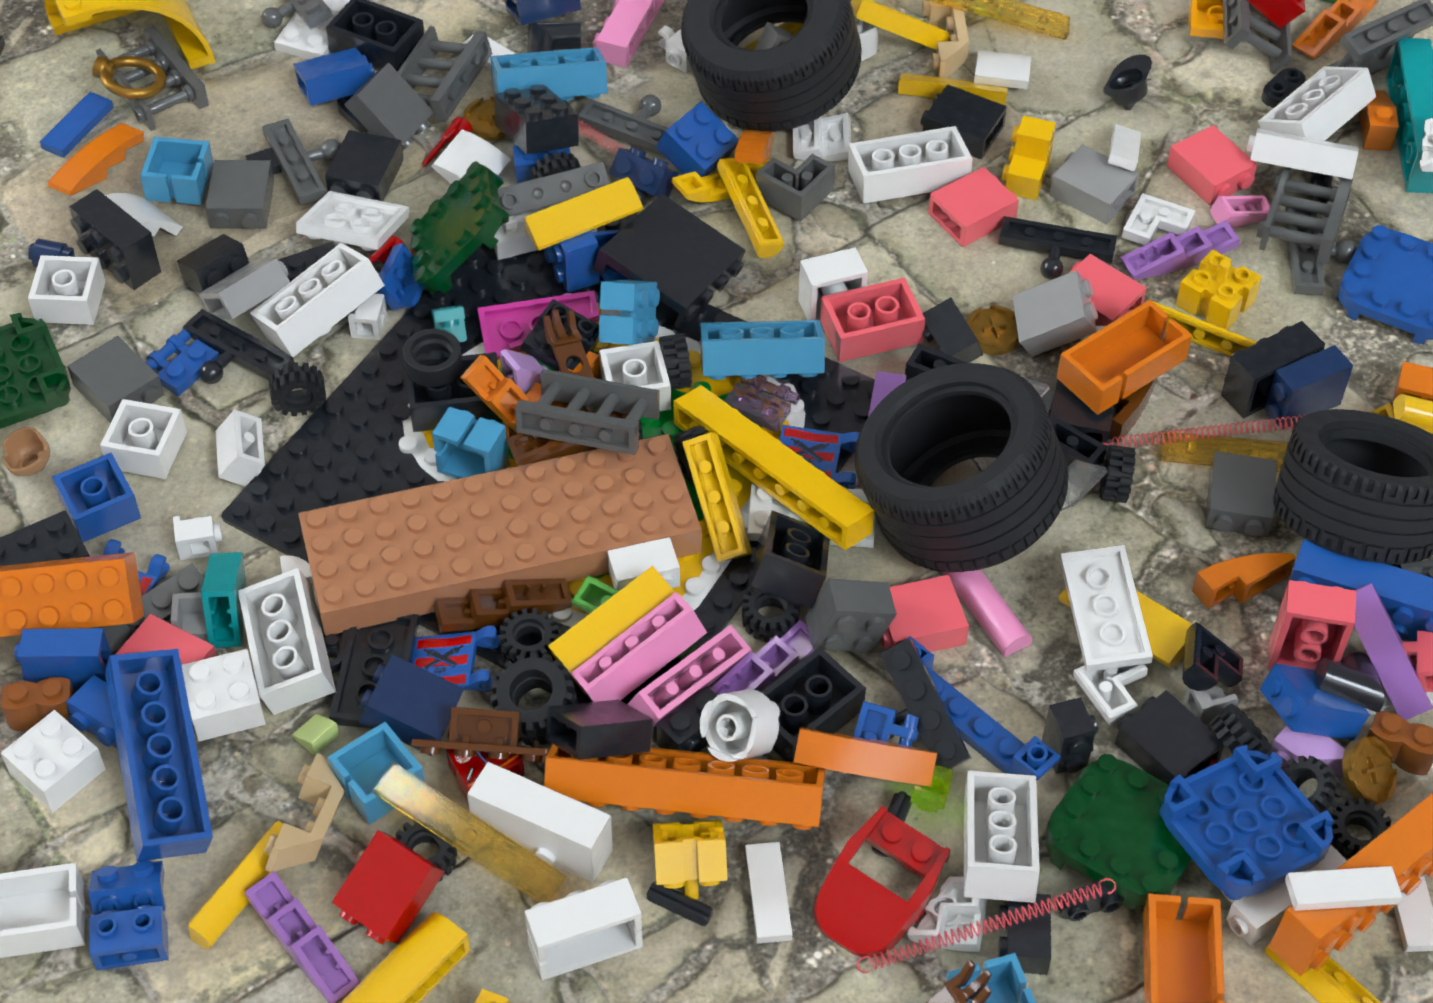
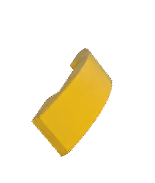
[671,158,770,202]

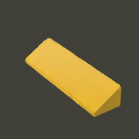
[851,0,950,50]
[898,73,1008,105]
[524,177,643,251]
[1153,301,1256,357]
[682,432,752,563]
[1265,943,1381,1003]

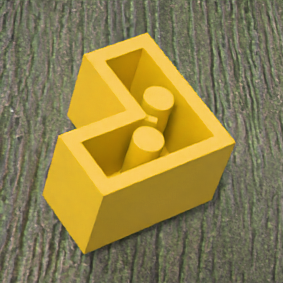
[1001,115,1056,201]

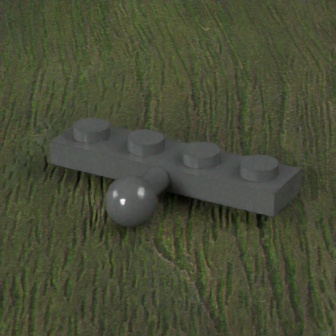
[261,0,334,30]
[578,95,668,155]
[262,118,341,205]
[1285,207,1357,295]
[95,563,204,655]

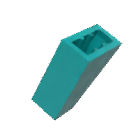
[201,552,246,648]

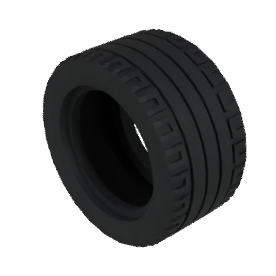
[1273,409,1433,564]

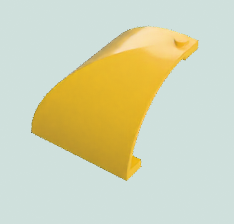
[43,0,215,70]

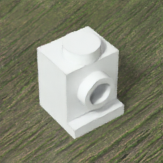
[348,294,387,340]
[173,516,223,561]

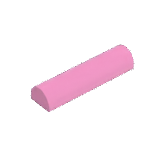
[941,570,1032,657]

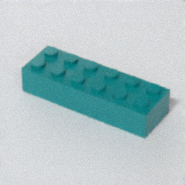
[1386,38,1433,193]

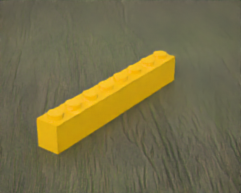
[674,385,875,551]

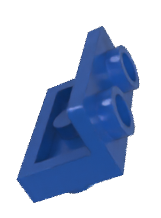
[377,243,424,310]
[88,860,166,915]

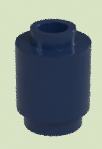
[28,238,75,267]

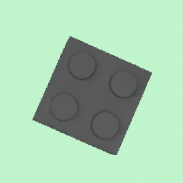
[805,578,897,653]

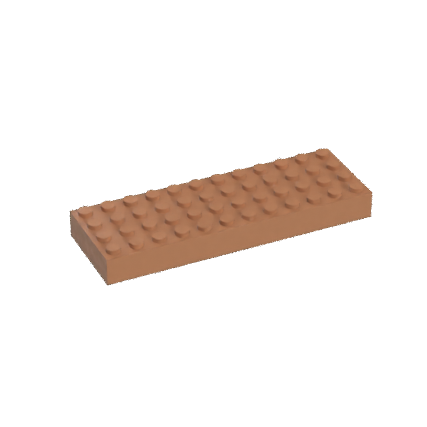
[298,434,702,636]

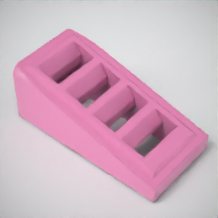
[1210,195,1271,229]

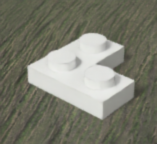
[1122,193,1196,245]

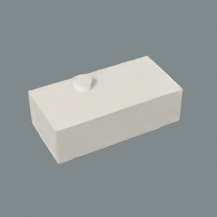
[1258,66,1376,141]
[848,126,972,204]
[250,243,385,357]
[238,568,336,715]
[467,762,613,883]
[964,770,1040,903]

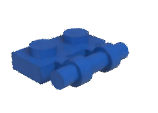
[145,330,219,396]
[853,701,920,747]

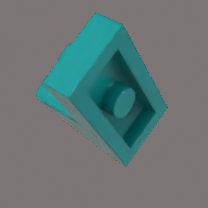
[432,305,467,342]

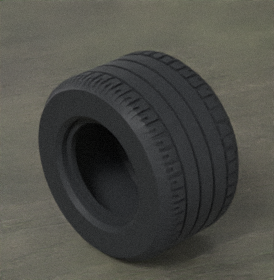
[681,0,862,132]
[855,363,1069,572]

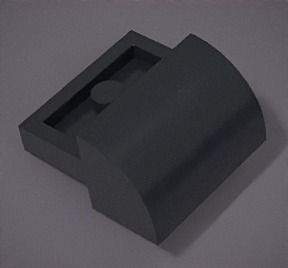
[520,299,599,372]

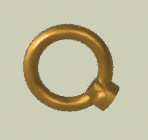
[92,56,167,99]

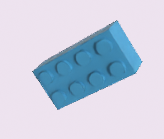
[490,47,608,101]
[700,320,825,380]

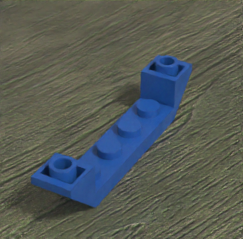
[904,636,1061,780]

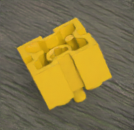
[1175,249,1262,330]
[653,819,728,900]

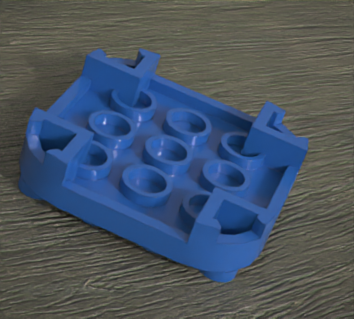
[1336,225,1433,345]
[1160,745,1334,900]

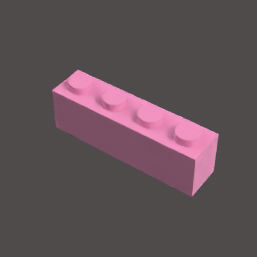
[594,0,664,68]
[571,592,707,702]
[628,625,752,728]

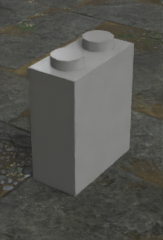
[1049,144,1140,225]
[198,258,290,319]
[1012,270,1098,357]

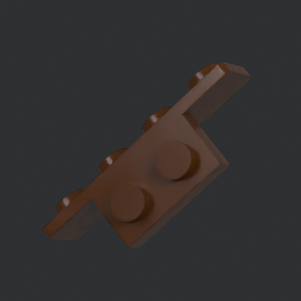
[412,707,551,762]

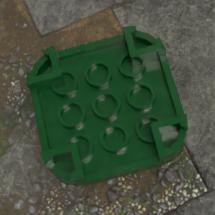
[409,161,509,295]
[0,313,71,429]
[1043,754,1193,910]

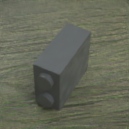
[344,63,434,150]
[205,160,274,229]
[67,336,164,423]
[1205,451,1277,537]

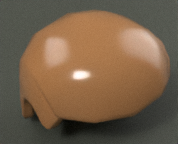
[2,427,51,477]

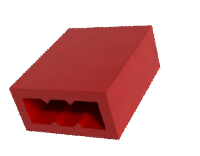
[331,830,445,945]

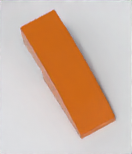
[1192,553,1296,608]

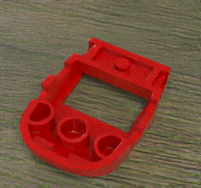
[814,806,951,958]

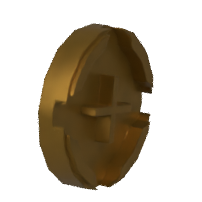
[463,97,507,141]
[966,305,1020,355]
[1342,736,1398,804]

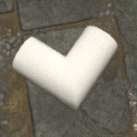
[1073,664,1148,728]

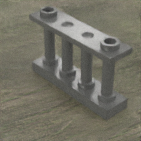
[1223,0,1292,74]
[1328,0,1433,76]
[96,25,209,131]
[398,26,492,122]
[498,162,610,217]
[1256,167,1353,265]
[515,369,660,455]

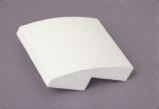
[974,50,1031,89]
[793,113,851,162]
[431,130,511,184]
[105,193,182,236]

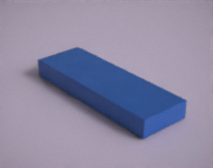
[40,92,114,158]

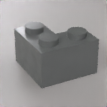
[756,154,835,222]

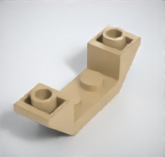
[922,0,969,78]
[264,753,344,872]

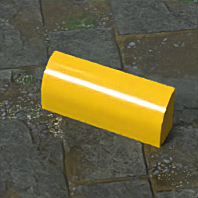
[548,565,675,695]
[1059,588,1192,669]
[340,912,470,1003]

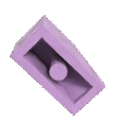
[500,349,548,394]
[1268,726,1345,777]

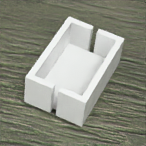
[0,863,85,958]
[525,878,643,981]

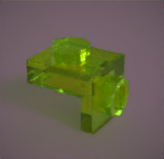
[910,765,954,812]

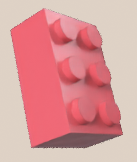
[820,277,925,363]
[1268,580,1356,670]

